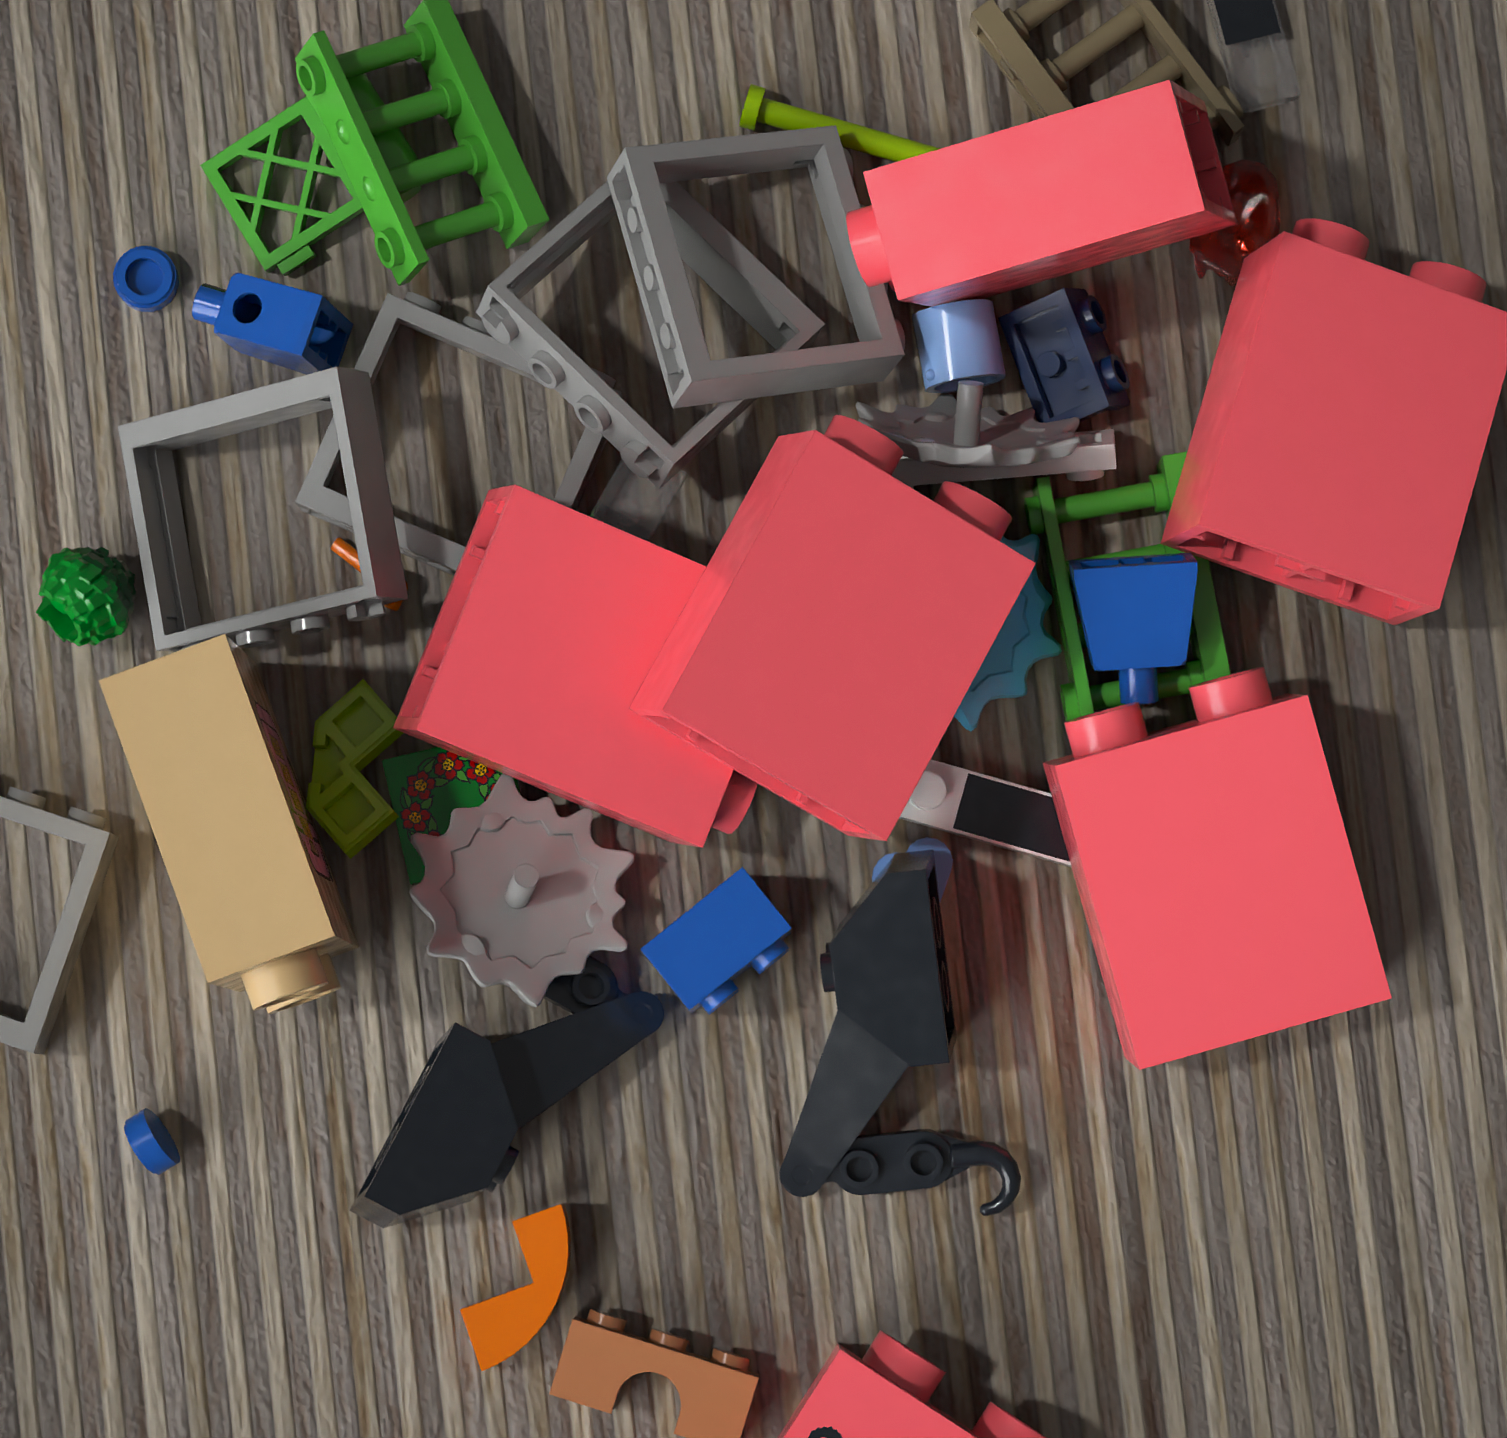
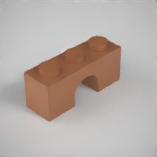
[549,1309,759,1438]

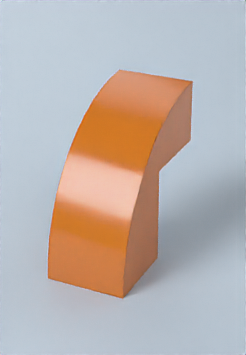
[460,1203,571,1372]

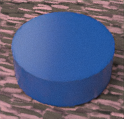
[113,246,179,312]
[124,1108,180,1175]

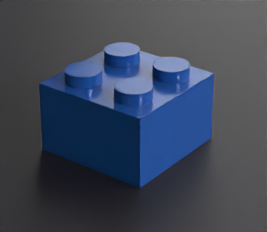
[641,867,792,1015]

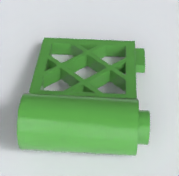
[200,73,421,276]

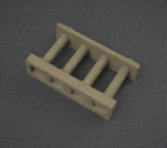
[969,0,1244,146]

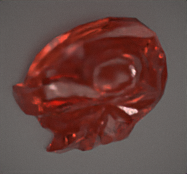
[1188,159,1280,287]

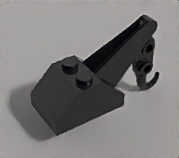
[780,849,1021,1216]
[349,956,664,1228]

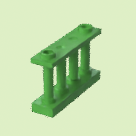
[295,0,550,286]
[1024,451,1230,721]

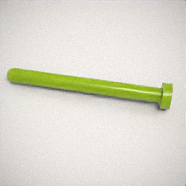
[739,84,941,162]

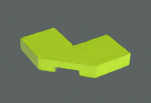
[306,679,403,859]

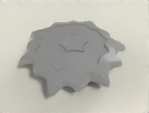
[855,380,1081,468]
[410,774,634,1007]

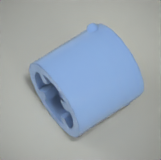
[912,299,1006,393]

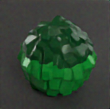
[36,547,136,647]

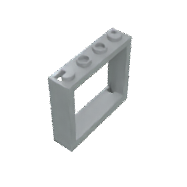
[607,125,905,409]
[476,181,825,489]
[295,292,623,576]
[118,367,408,652]
[0,786,119,1055]

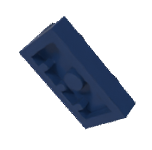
[998,288,1130,423]

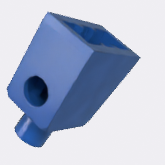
[192,273,354,375]
[1069,553,1198,704]

